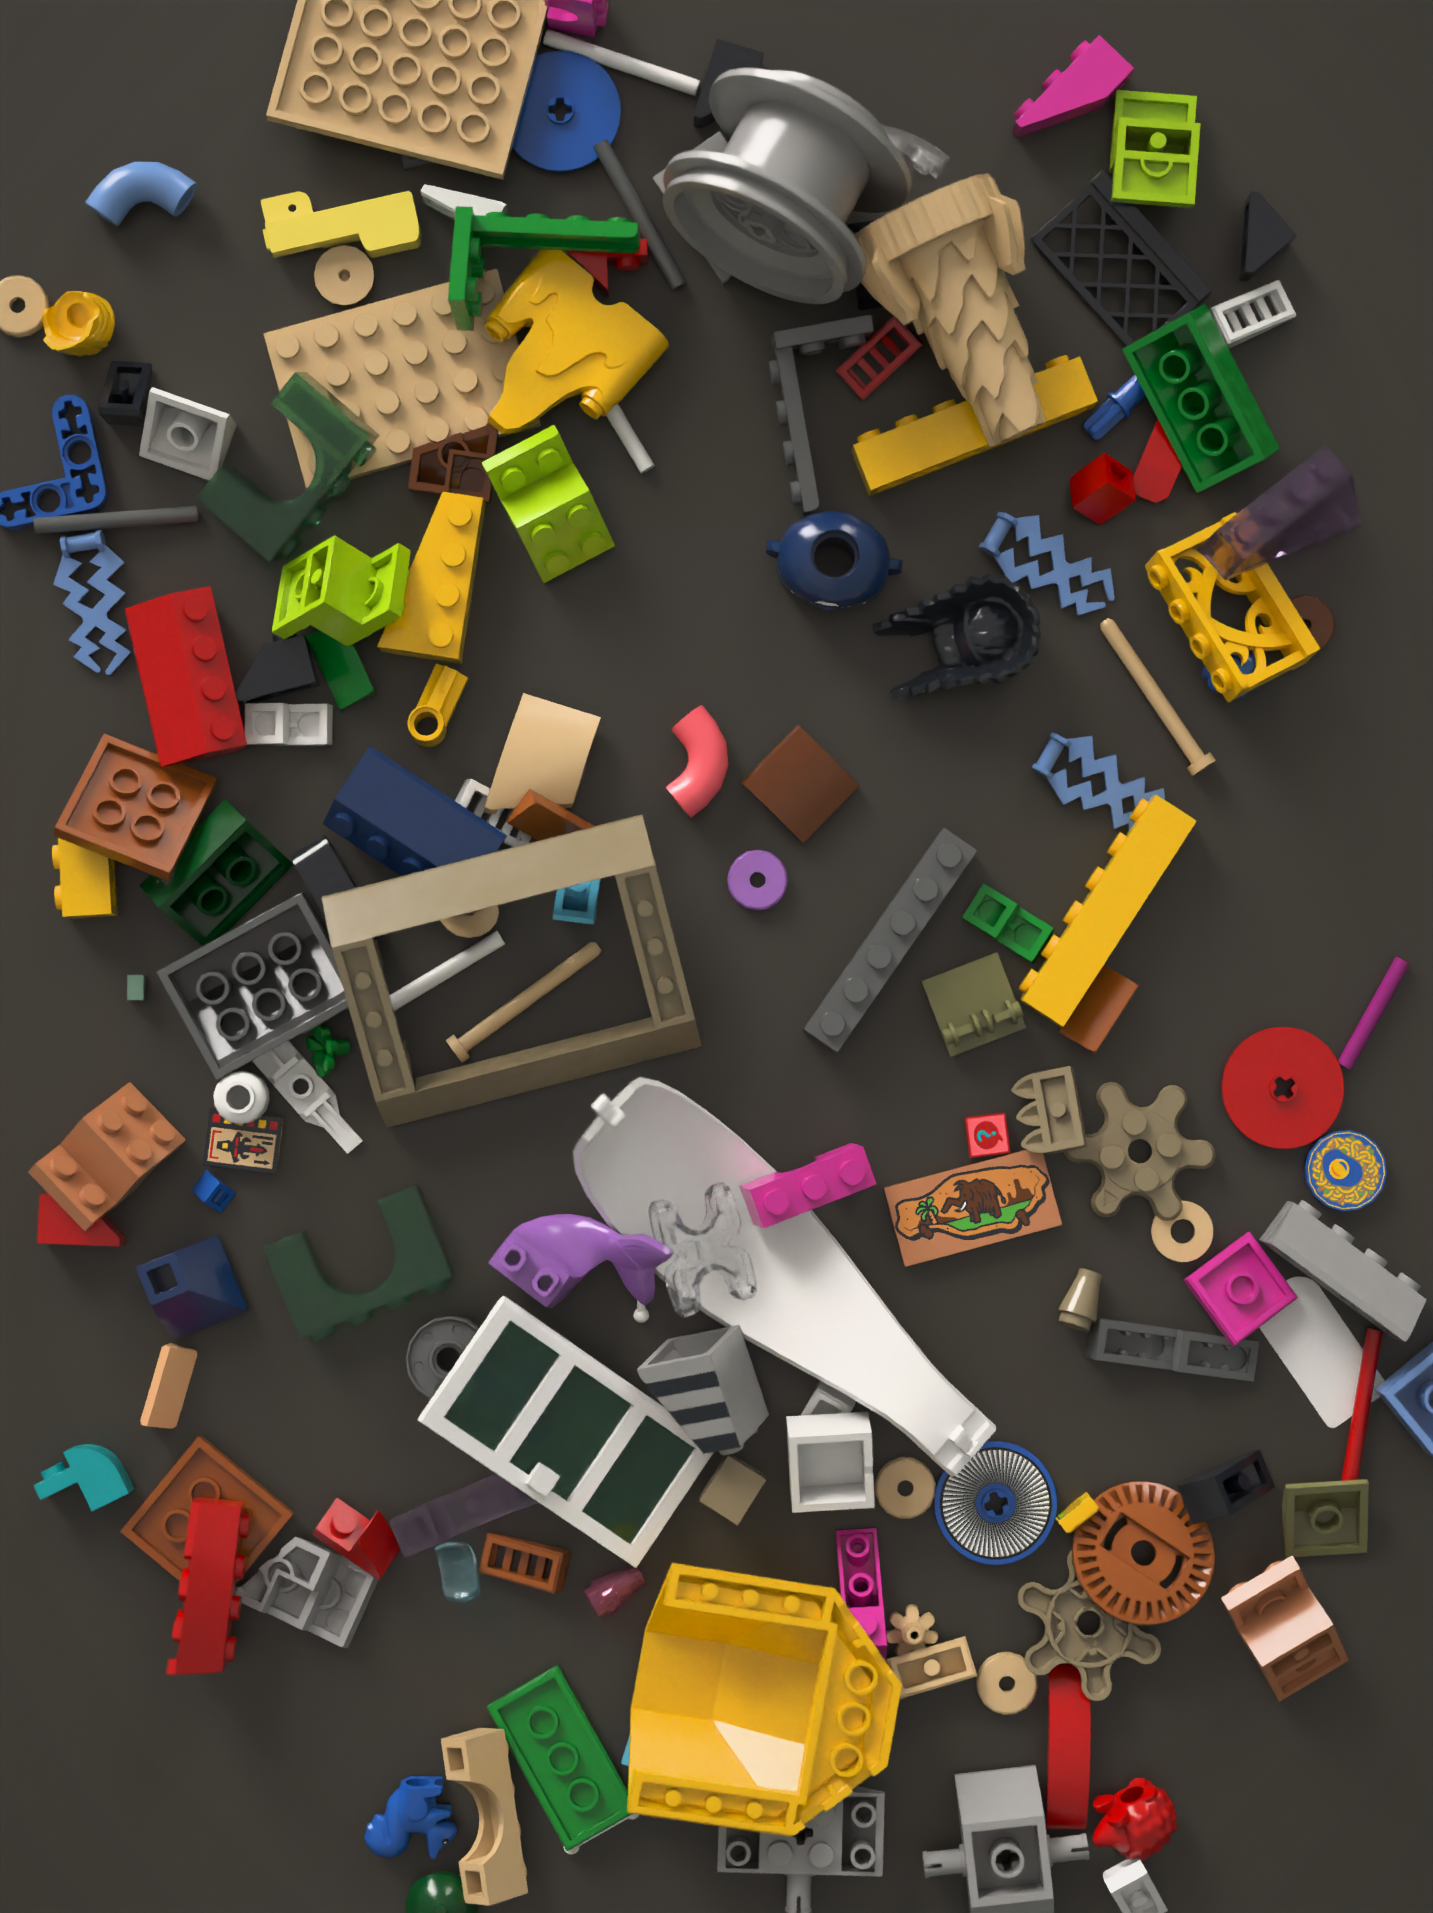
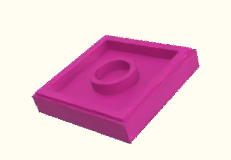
[1183,1231,1298,1346]

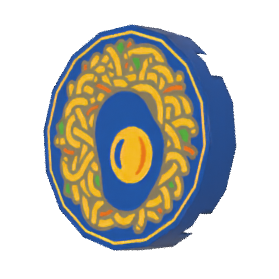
[1304,1130,1387,1211]

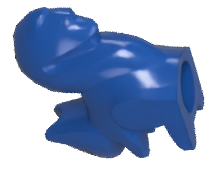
[364,1776,457,1859]

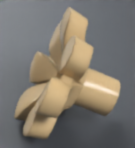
[886,1604,938,1656]

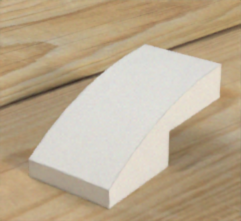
[245,703,333,746]

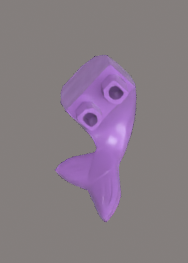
[489,1214,673,1308]

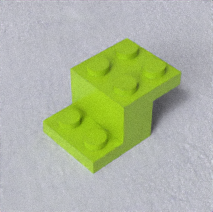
[1109,90,1201,208]
[482,425,615,583]
[272,535,411,647]

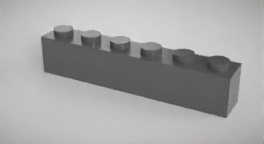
[803,827,977,1053]

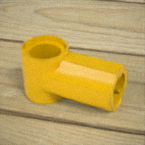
[407,663,469,748]

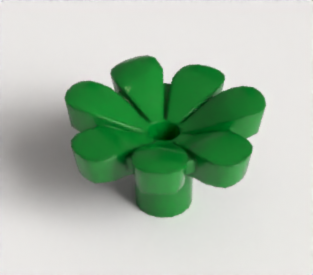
[306,1024,350,1077]

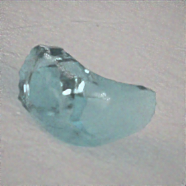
[435,1542,480,1603]

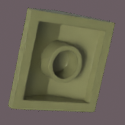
[1281,1479,1369,1558]

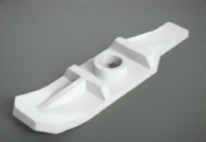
[252,1040,363,1154]

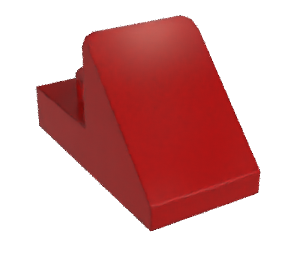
[566,239,648,297]
[312,1498,402,1580]

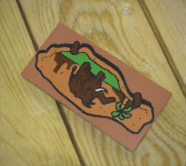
[883,1150,1062,1267]

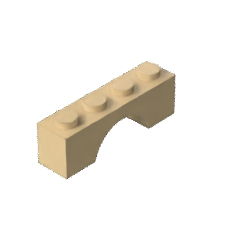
[441,1728,528,1906]

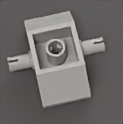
[922,1765,1089,1913]
[717,1786,885,1913]

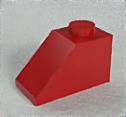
[37,1193,126,1247]

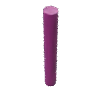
[1338,957,1410,1071]

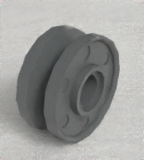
[405,1315,494,1402]

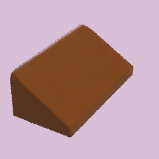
[506,789,595,841]
[1058,965,1139,1054]

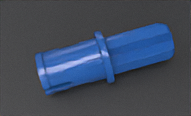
[1082,375,1146,440]

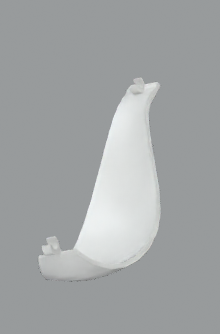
[573,1077,996,1477]

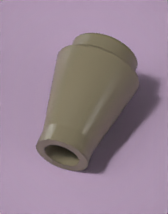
[1057,1268,1102,1332]

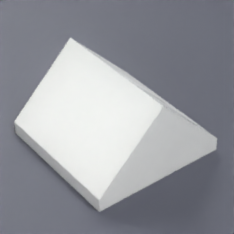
[139,387,237,482]

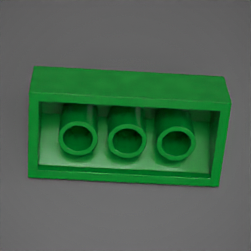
[1122,304,1280,493]

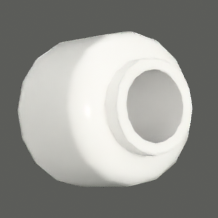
[213,1071,270,1124]

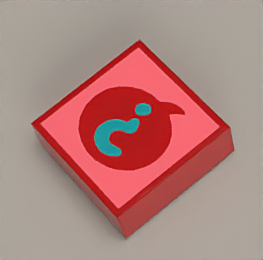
[964,1112,1010,1158]

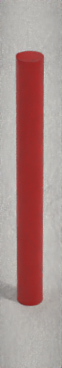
[1341,1328,1383,1481]

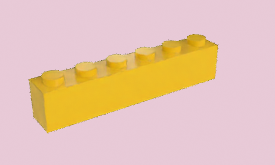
[851,355,1098,497]
[1018,794,1197,1027]

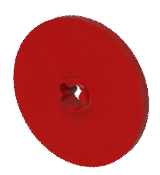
[1221,1027,1344,1149]

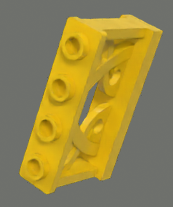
[1145,512,1320,702]

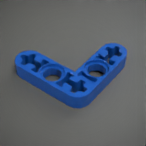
[0,395,109,530]

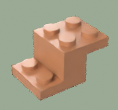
[28,1082,186,1231]
[1221,1556,1349,1702]

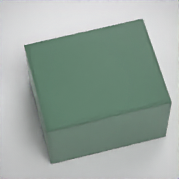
[127,975,147,1001]

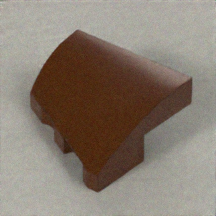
[408,423,499,503]

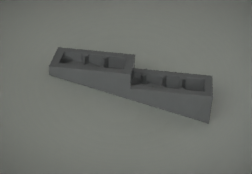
[1085,1317,1260,1382]

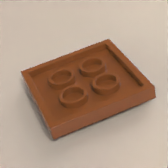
[54,734,217,881]
[120,1435,295,1584]

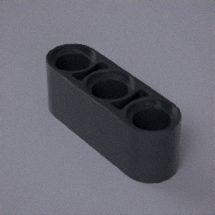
[290,834,385,941]

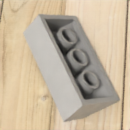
[1259,1200,1427,1342]

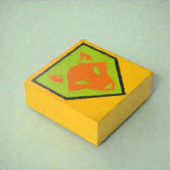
[1055,1492,1099,1533]

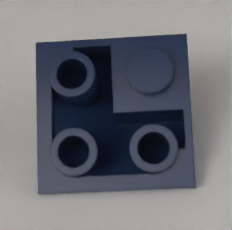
[136,1235,249,1341]

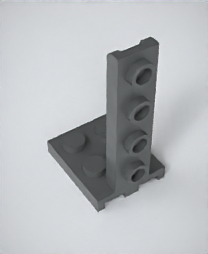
[768,315,874,513]

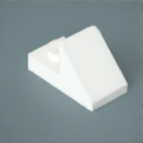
[1102,1858,1168,1913]

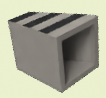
[637,1325,769,1455]

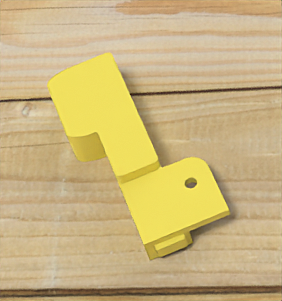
[261,191,421,258]

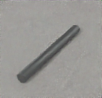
[593,139,686,290]
[33,506,198,534]

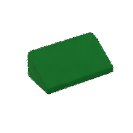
[306,630,377,711]

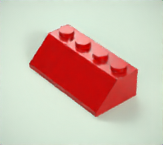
[124,586,247,768]

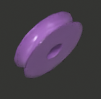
[727,850,788,911]

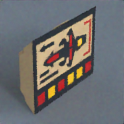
[203,1108,283,1174]

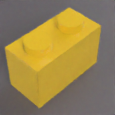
[52,838,118,919]

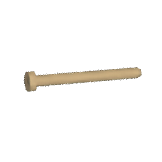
[1100,618,1216,776]
[446,942,602,1063]

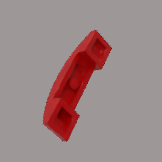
[1045,1663,1091,1829]

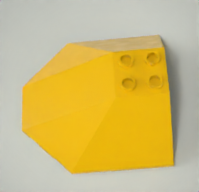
[627,1563,902,1837]

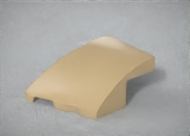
[484,693,601,814]

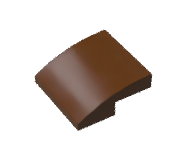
[741,725,860,843]

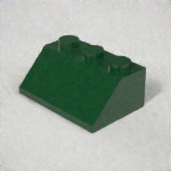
[139,798,294,946]

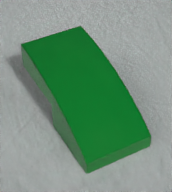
[962,883,1055,965]

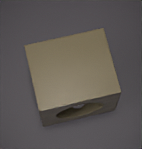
[699,1454,766,1525]

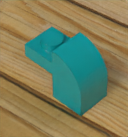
[33,1444,135,1511]

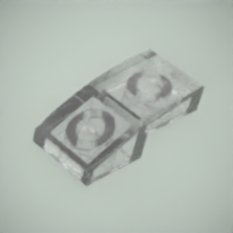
[881,125,950,179]

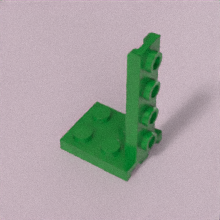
[448,206,641,331]

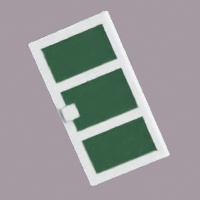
[417,1296,714,1568]

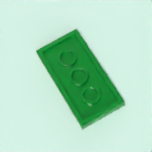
[487,1664,632,1851]

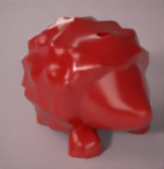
[1092,1778,1177,1860]

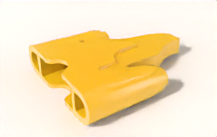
[484,249,669,434]

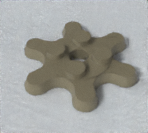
[1064,1082,1216,1221]
[1017,1550,1161,1701]

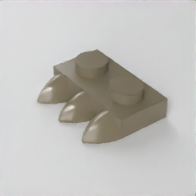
[1011,1066,1088,1155]

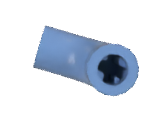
[85,162,198,227]

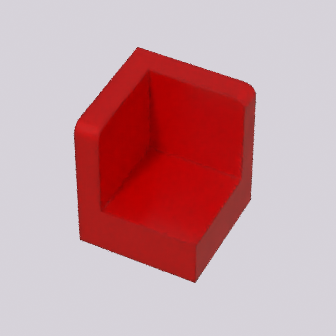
[1069,452,1136,525]

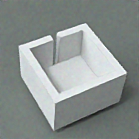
[786,1412,875,1513]

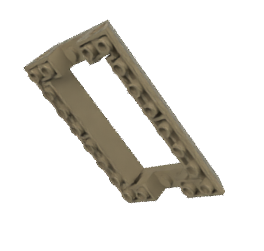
[322,814,702,1128]

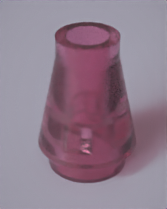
[583,1565,646,1618]

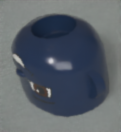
[766,511,903,611]

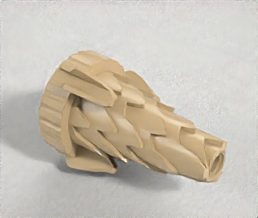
[854,173,1046,447]

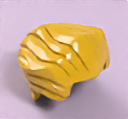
[42,291,115,357]

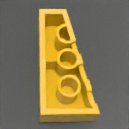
[377,492,486,664]

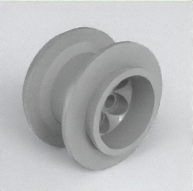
[663,68,912,304]

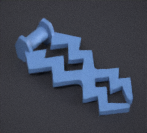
[979,512,1115,616]
[53,529,132,675]
[1031,733,1165,831]

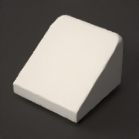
[801,1381,856,1416]

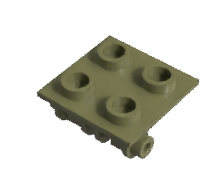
[921,952,1026,1057]

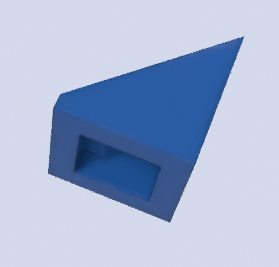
[191,1170,236,1213]

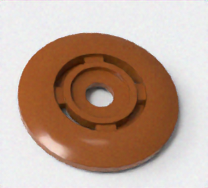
[1072,1482,1215,1626]

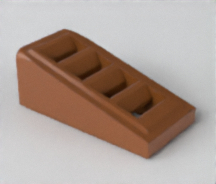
[478,1532,571,1594]

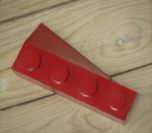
[166,1497,251,1675]

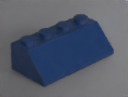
[323,746,507,876]

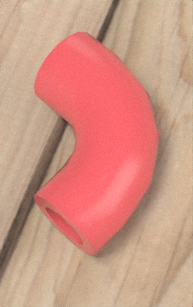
[665,705,729,819]

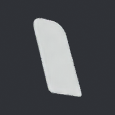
[1259,1276,1384,1428]

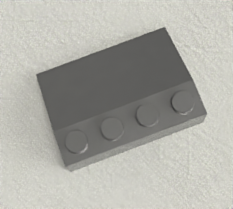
[156,892,348,1080]

